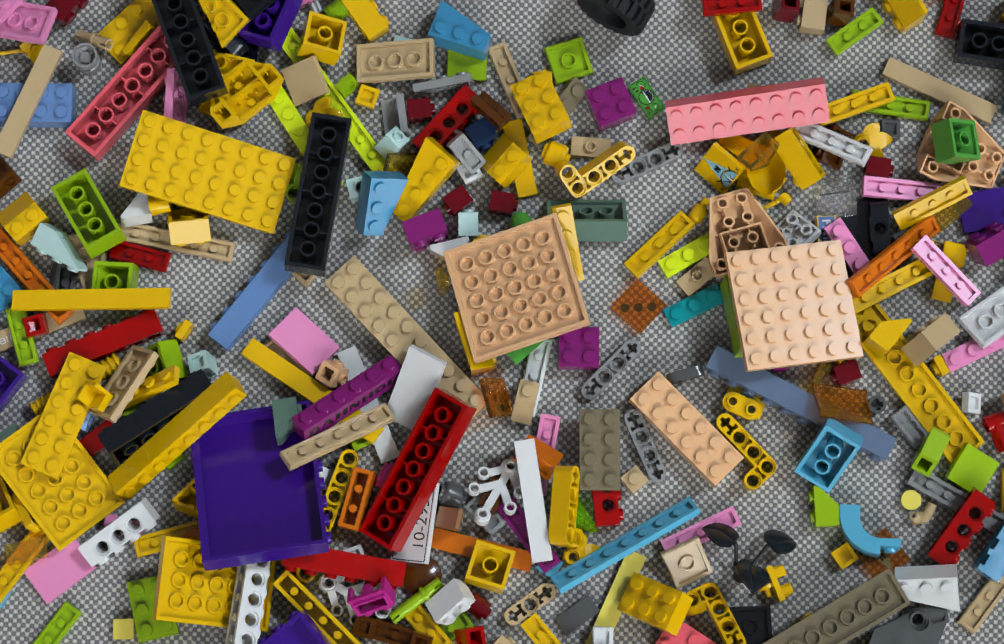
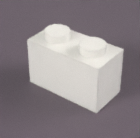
[425,578,476,626]

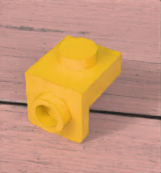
[16,41,43,63]

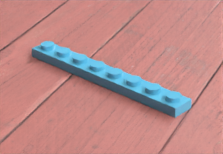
[550,496,701,594]

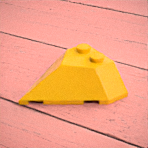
[210,50,284,129]

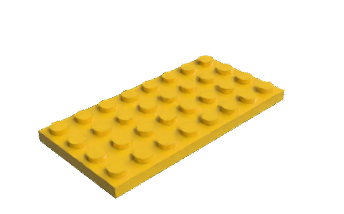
[119,110,296,235]

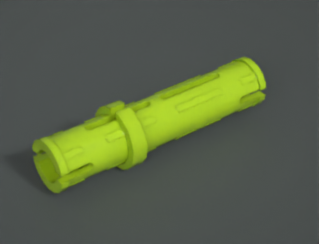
[388,577,444,624]

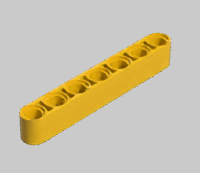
[296,449,359,583]

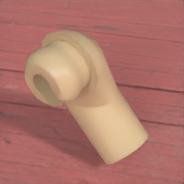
[909,502,937,525]

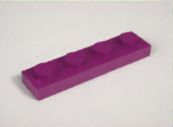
[497,497,561,574]

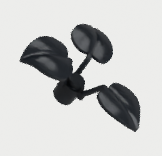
[702,523,797,595]

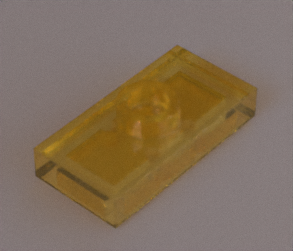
[383,153,418,174]
[933,197,973,231]
[4,537,49,566]

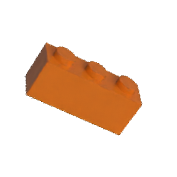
[338,467,377,533]

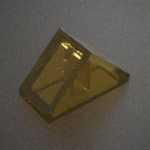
[737,131,780,171]

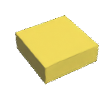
[113,618,135,640]

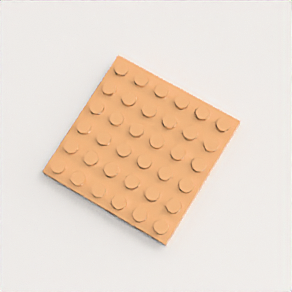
[443,213,591,364]
[724,240,864,372]

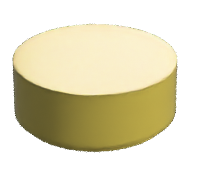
[900,490,921,511]

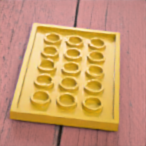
[0,412,125,552]
[152,536,276,632]

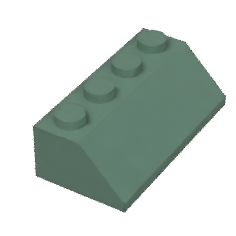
[547,200,628,242]

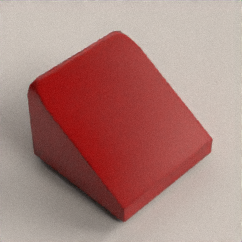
[22,313,50,338]

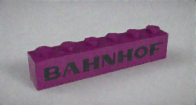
[292,354,402,441]

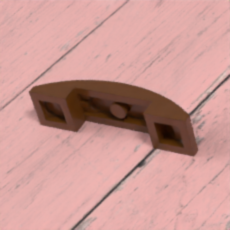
[352,615,434,644]

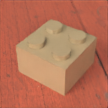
[901,313,961,367]

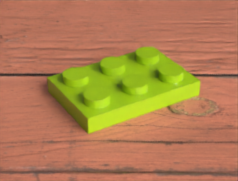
[126,575,180,643]

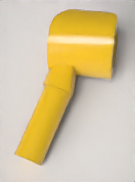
[764,193,792,210]

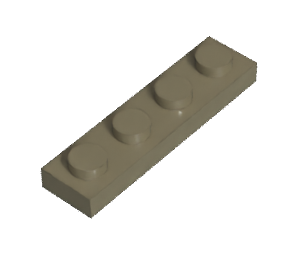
[525,77,589,150]

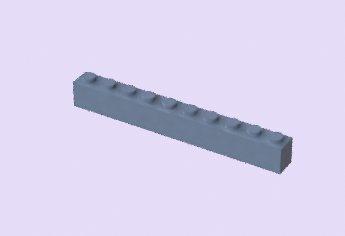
[704,345,897,463]

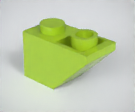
[911,426,951,477]
[808,486,840,528]

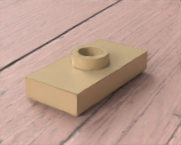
[570,136,611,159]
[675,257,714,297]

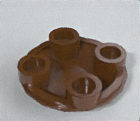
[403,557,442,594]

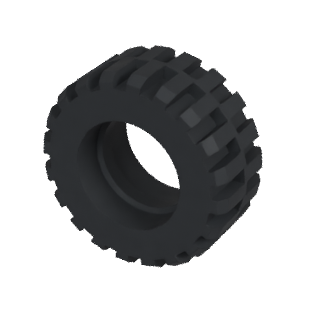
[577,0,655,36]

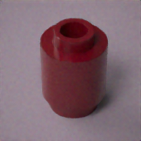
[467,591,492,620]

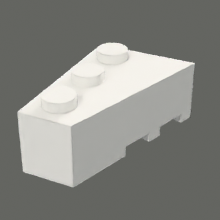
[894,564,960,612]

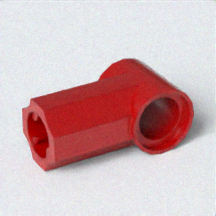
[982,410,1004,453]

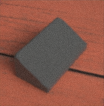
[50,262,75,289]

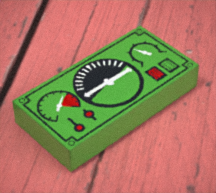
[627,76,665,120]

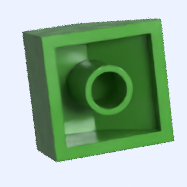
[930,118,981,164]

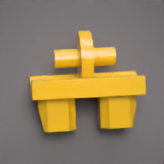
[758,565,794,602]

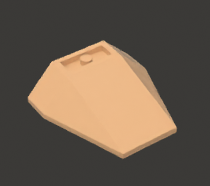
[916,100,1004,189]
[709,187,788,278]

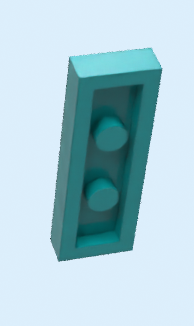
[663,284,723,329]

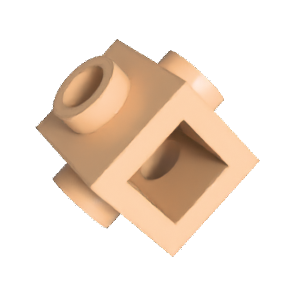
[315,359,350,389]

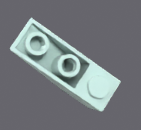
[30,222,88,273]

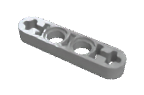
[611,142,683,185]
[581,339,641,401]
[624,409,666,483]

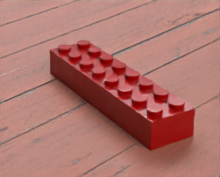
[359,387,477,552]

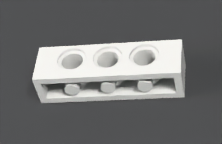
[78,497,160,567]

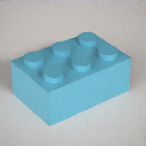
[794,416,864,493]

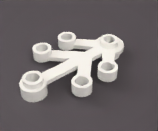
[468,458,522,526]
[318,573,391,626]

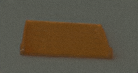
[811,381,873,425]

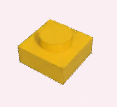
[355,84,380,110]
[175,319,195,343]
[930,354,950,378]
[830,542,859,570]

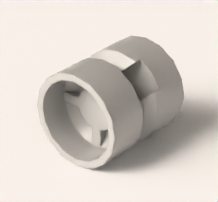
[72,43,102,75]

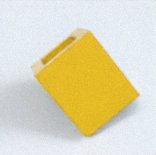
[76,380,113,413]

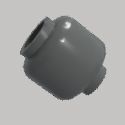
[438,481,467,509]

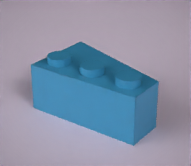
[428,0,491,61]
[355,171,409,236]
[971,520,1004,583]

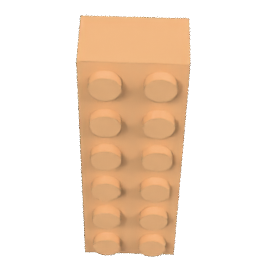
[629,371,744,488]

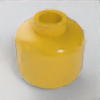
[541,140,571,168]

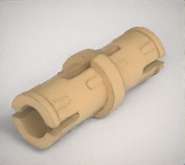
[75,29,113,51]

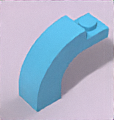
[839,504,901,558]

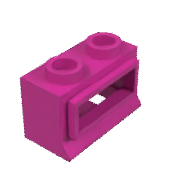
[347,576,396,617]

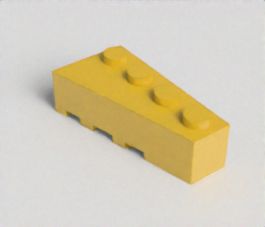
[393,137,461,221]

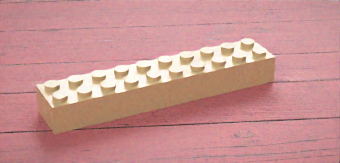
[324,256,490,422]

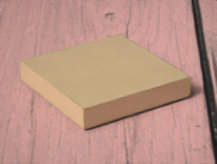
[281,55,330,107]
[660,535,713,589]

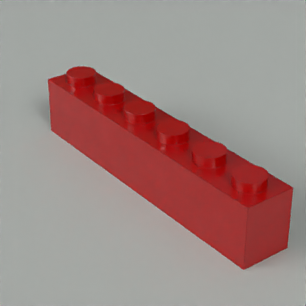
[42,309,166,379]
[280,549,407,590]

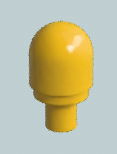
[689,197,709,224]

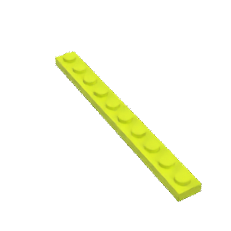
[282,27,397,172]

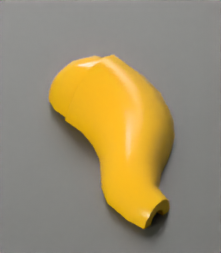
[718,135,786,195]

